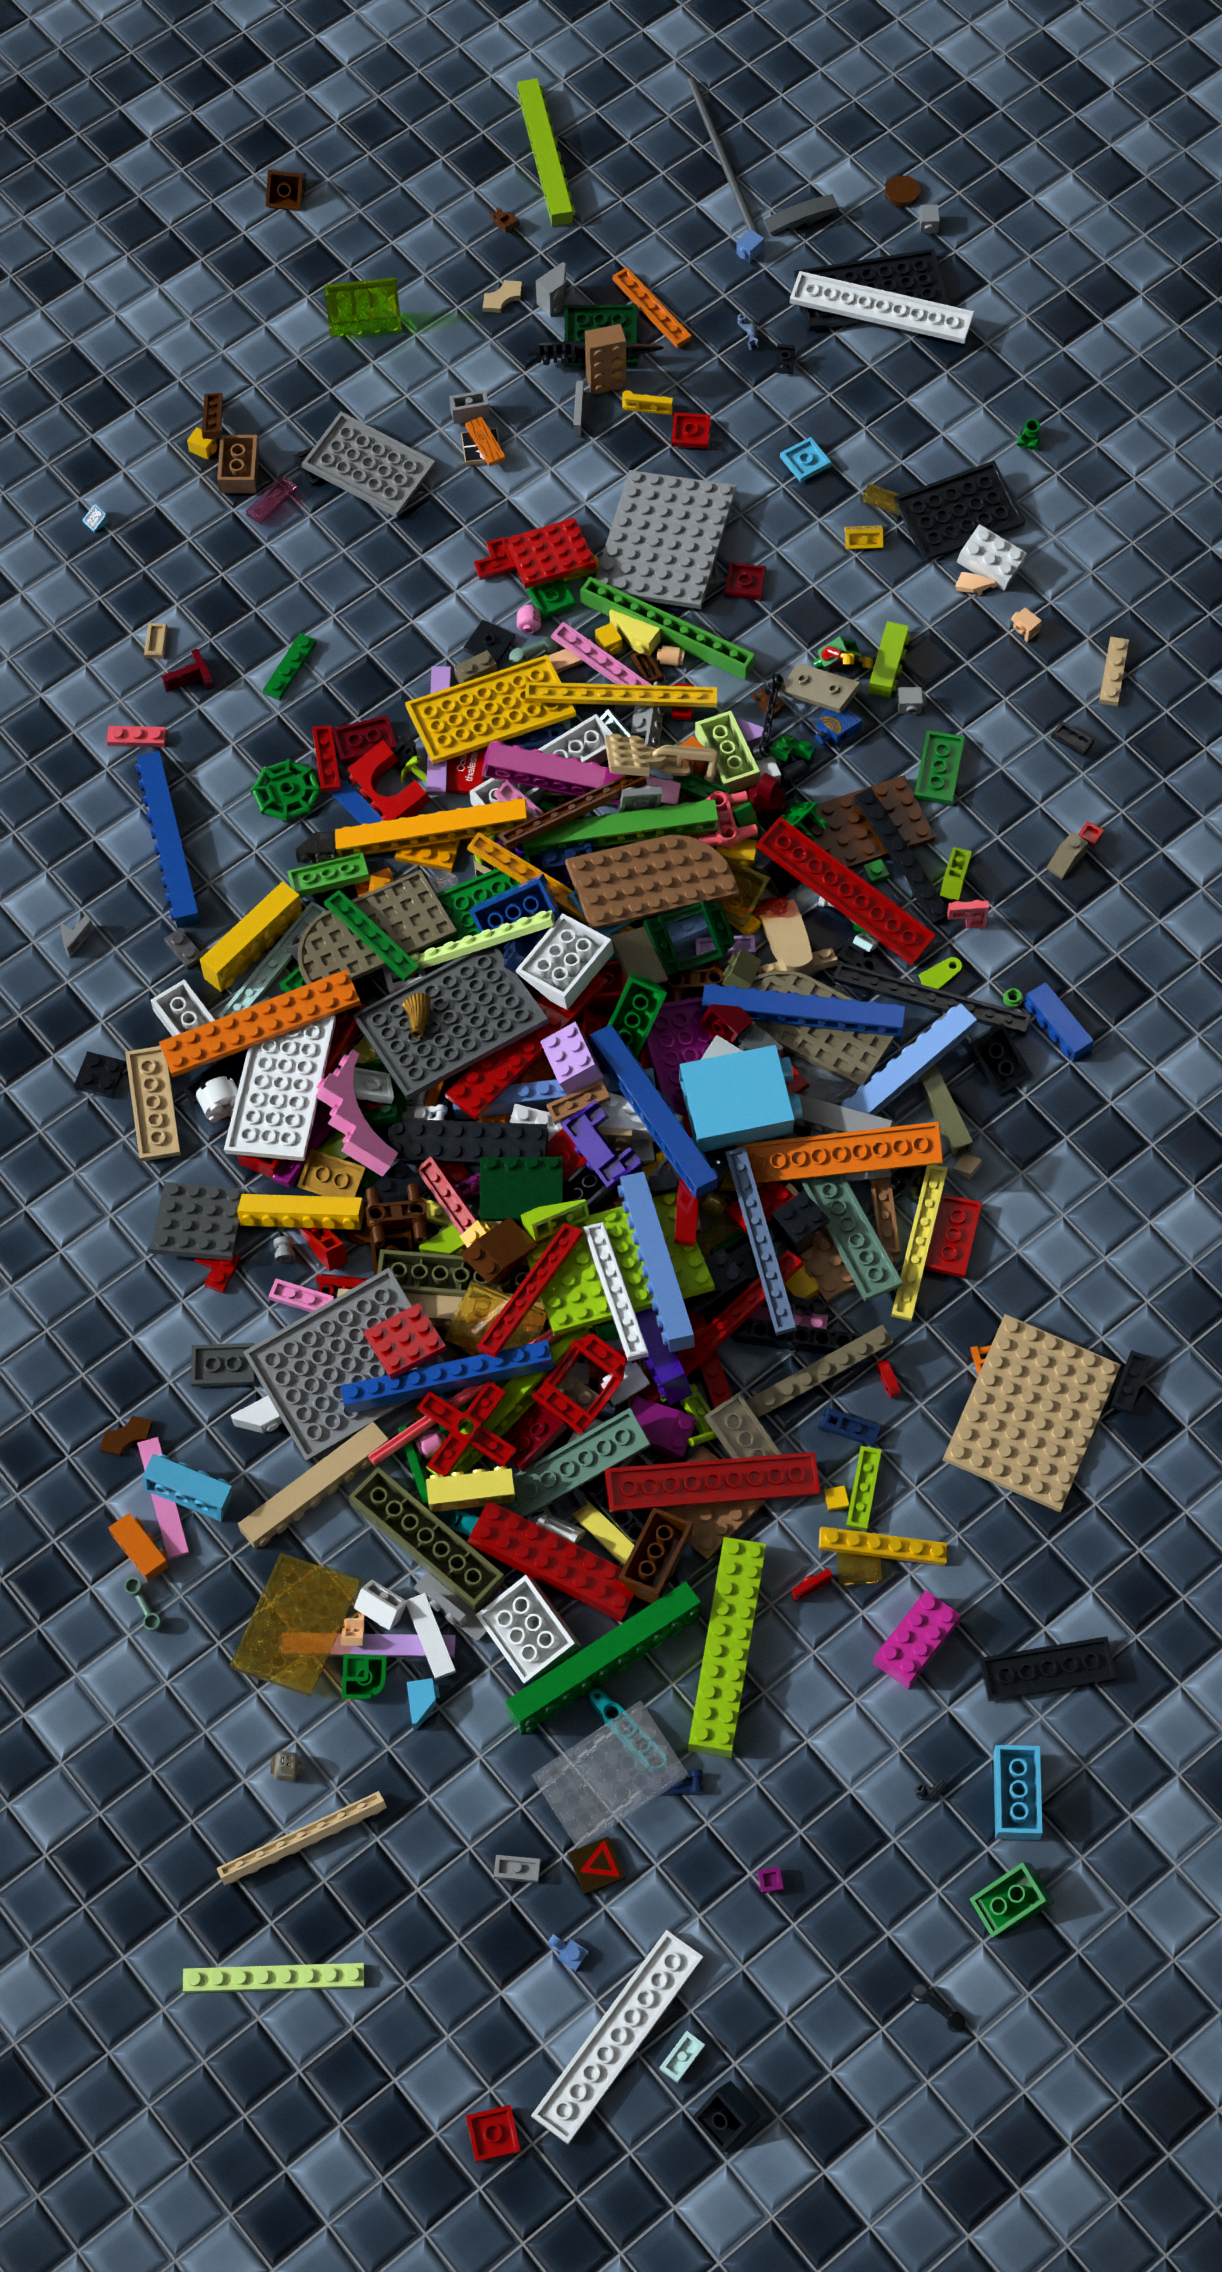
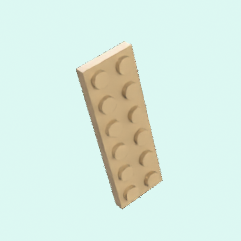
[125,1046,181,1162]

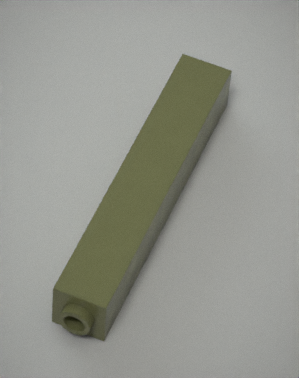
[910,1042,973,1157]

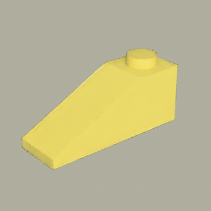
[609,609,661,656]

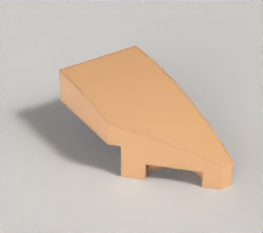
[955,572,997,596]
[341,1613,365,1646]

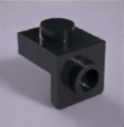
[393,735,417,769]
[551,1486,588,1520]

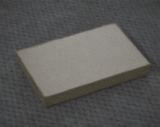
[610,927,668,984]

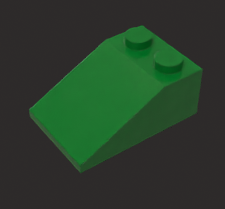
[969,1862,1055,1938]

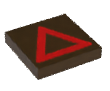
[567,1836,626,1896]

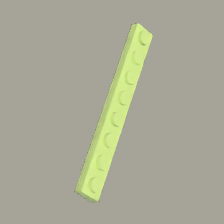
[409,910,555,970]
[183,1963,364,1993]

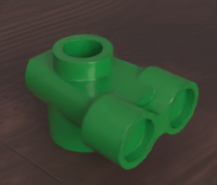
[1016,419,1040,450]

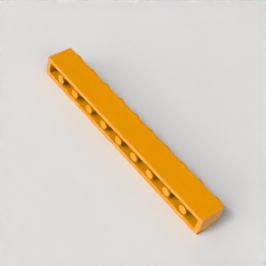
[335,798,530,858]

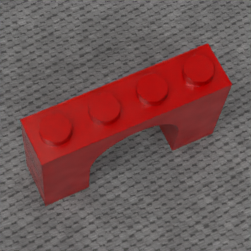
[347,740,432,821]

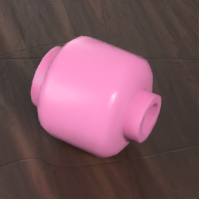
[517,605,541,634]
[415,1429,446,1459]

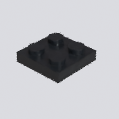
[74,1051,126,1099]

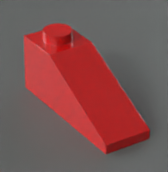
[298,1228,348,1271]

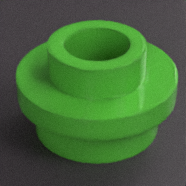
[1003,988,1023,1008]

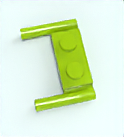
[660,1384,718,1447]

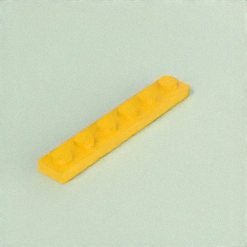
[819,1527,947,1566]

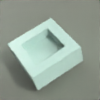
[853,932,879,952]

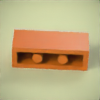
[108,1513,169,1582]

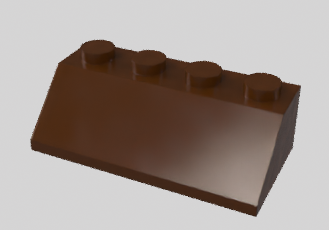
[618,1507,693,1603]

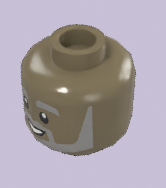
[270,1751,303,1782]

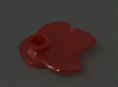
[753,896,789,915]

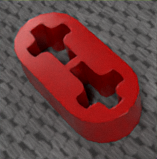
[876,1359,901,1399]

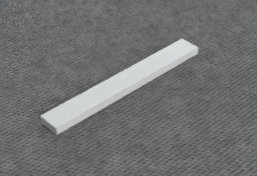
[583,1222,648,1362]

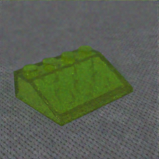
[324,277,402,337]

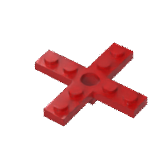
[417,1380,517,1477]

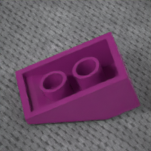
[630,1396,698,1462]

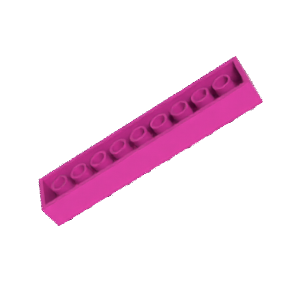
[481,741,681,807]

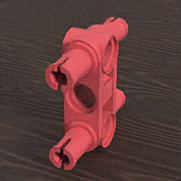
[698,791,758,849]

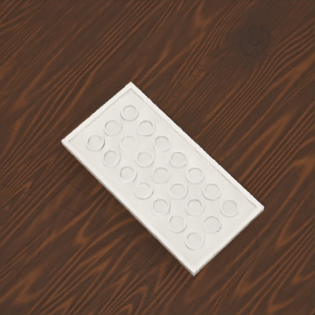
[224,1016,336,1161]

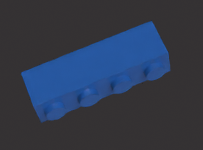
[1025,982,1094,1062]

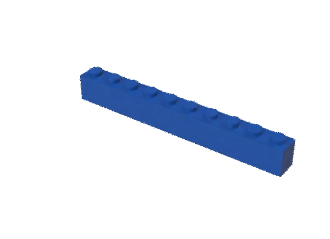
[135,751,200,928]
[701,984,905,1037]
[589,1025,718,1199]
[341,1340,555,1414]

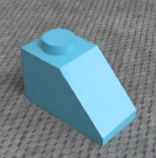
[407,1678,440,1730]

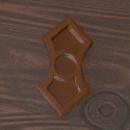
[100,1416,153,1457]

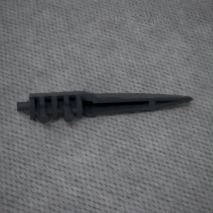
[528,341,664,366]

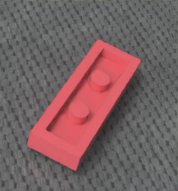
[107,726,167,747]

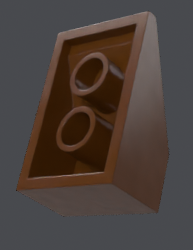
[461,1217,538,1289]

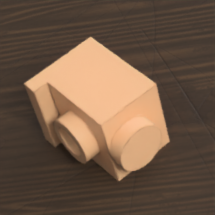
[1011,608,1042,642]

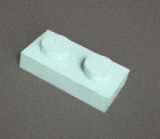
[659,2031,705,2083]

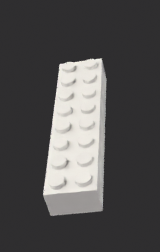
[470,714,613,807]

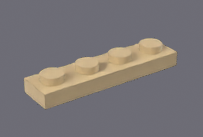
[1099,637,1129,707]

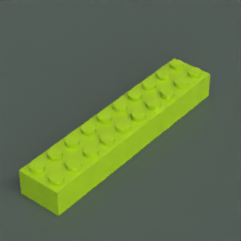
[688,1537,766,1758]

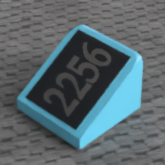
[82,504,109,533]

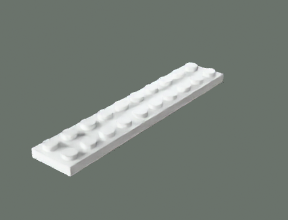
[790,271,974,344]
[531,1930,703,2145]

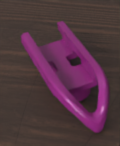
[454,1173,480,1201]

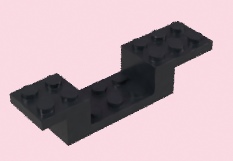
[684,1191,830,1316]

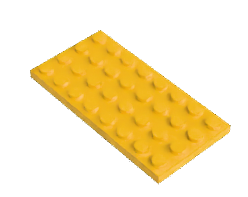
[405,655,576,765]

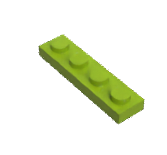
[846,1446,881,1531]

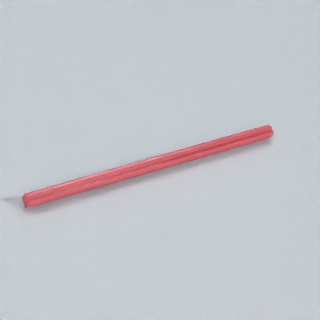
[368,1329,565,1465]

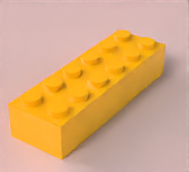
[200,881,303,992]

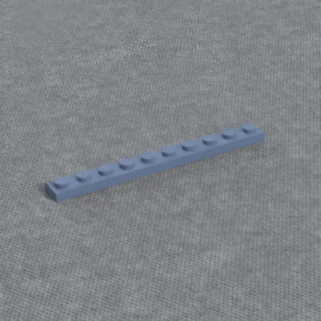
[725,1147,797,1336]

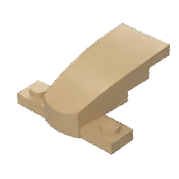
[756,899,838,976]

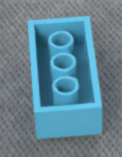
[142,1454,232,1522]
[993,1745,1042,1840]

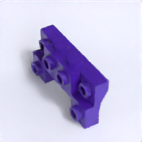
[560,1100,645,1189]

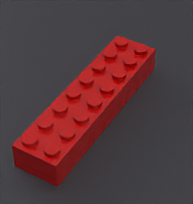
[467,1500,634,1622]

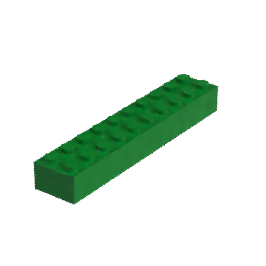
[505,1582,701,1735]

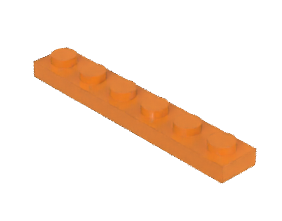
[612,267,692,349]

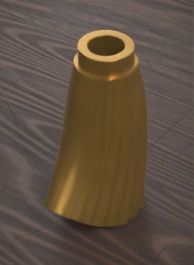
[402,993,431,1038]

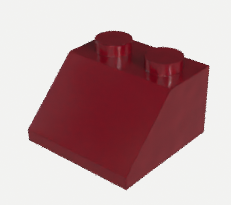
[698,1004,754,1045]

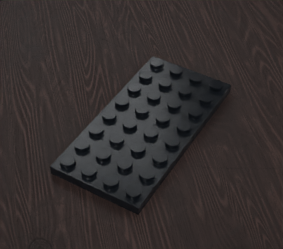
[794,248,950,331]

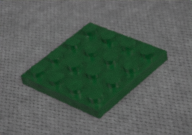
[564,304,637,367]

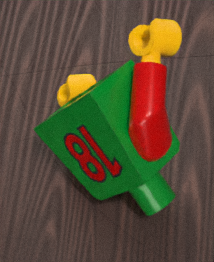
[813,636,874,670]

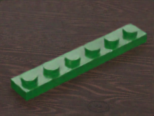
[324,890,420,982]

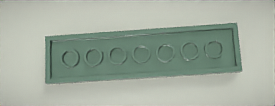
[799,1175,903,1302]
[497,1408,651,1518]

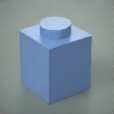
[736,229,764,263]

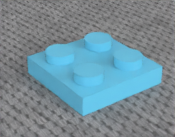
[780,437,831,483]

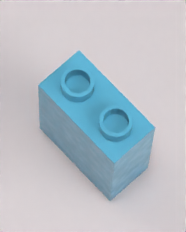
[679,1045,803,1153]

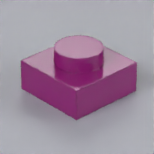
[757,1867,784,1894]

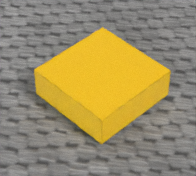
[824,1485,849,1512]

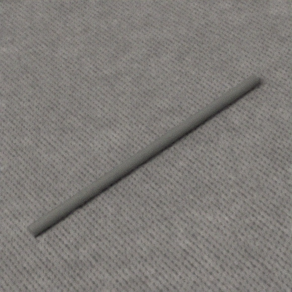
[687,77,759,234]

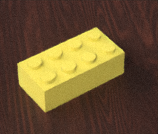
[426,1466,515,1513]

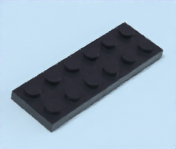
[979,1636,1117,1702]

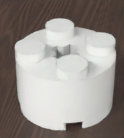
[196,1076,238,1123]

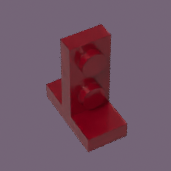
[161,649,214,692]

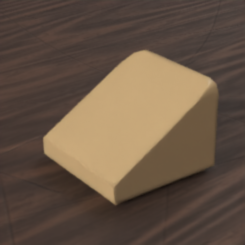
[953,1154,982,1180]

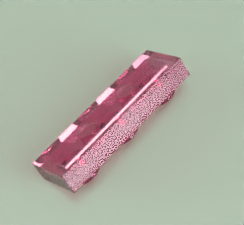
[246,475,297,525]

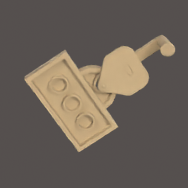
[605,734,718,783]

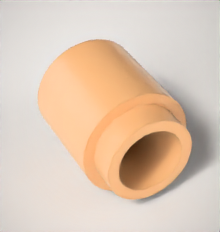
[657,645,685,667]

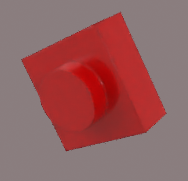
[1078,821,1104,848]

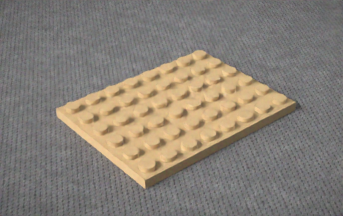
[942,1314,1121,1512]

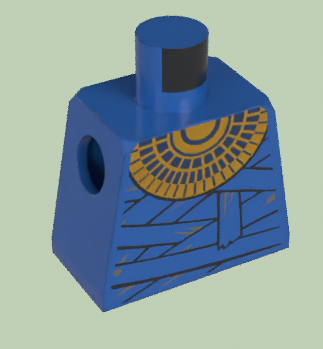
[815,707,862,745]

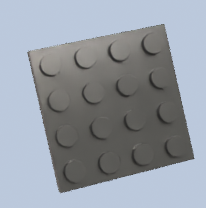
[150,1182,246,1261]

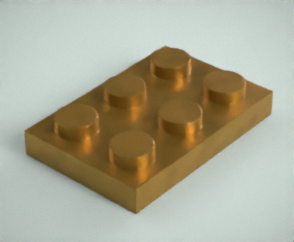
[297,1149,368,1197]

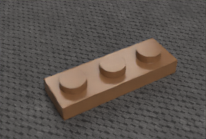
[546,1080,611,1125]

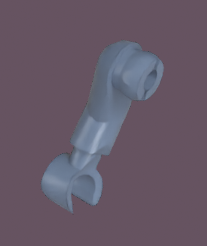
[737,313,759,350]

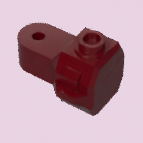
[747,772,788,818]

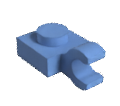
[548,1935,589,1972]

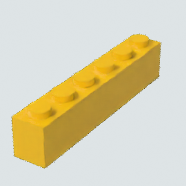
[237,1194,365,1230]

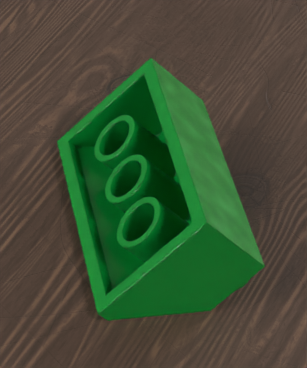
[607,971,667,1060]

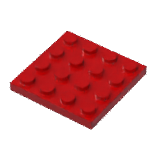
[505,517,597,589]

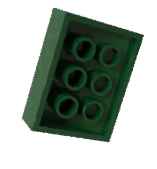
[480,1157,563,1221]

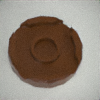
[885,175,920,207]

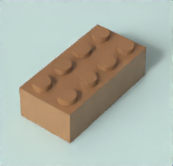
[585,324,626,395]

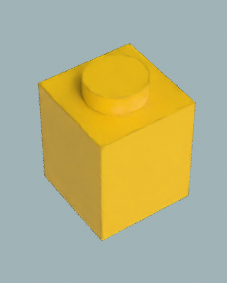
[187,427,218,460]
[595,622,622,655]

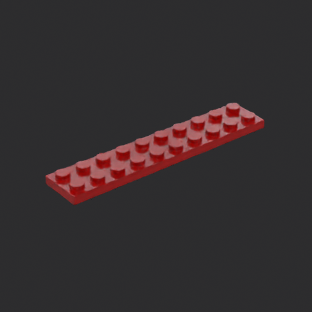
[756,816,936,966]
[445,973,609,1120]
[605,1452,821,1512]

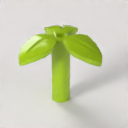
[401,756,427,784]

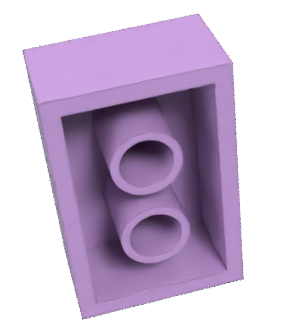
[540,1022,604,1095]

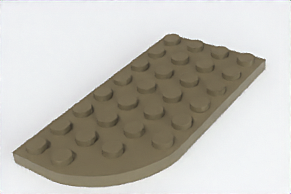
[298,870,457,984]
[749,971,896,1088]

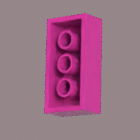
[873,1590,961,1689]

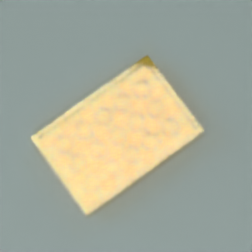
[230,1553,360,1697]

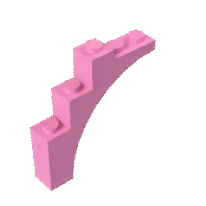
[315,1050,398,1177]

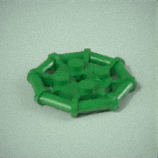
[250,759,323,823]

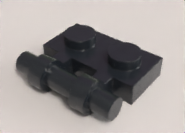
[889,1165,927,1205]

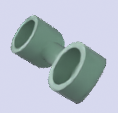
[509,636,559,666]
[124,1577,162,1631]

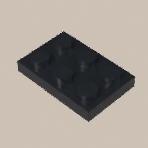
[359,1159,429,1219]

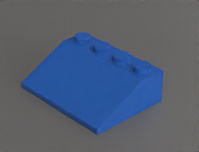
[469,874,561,955]

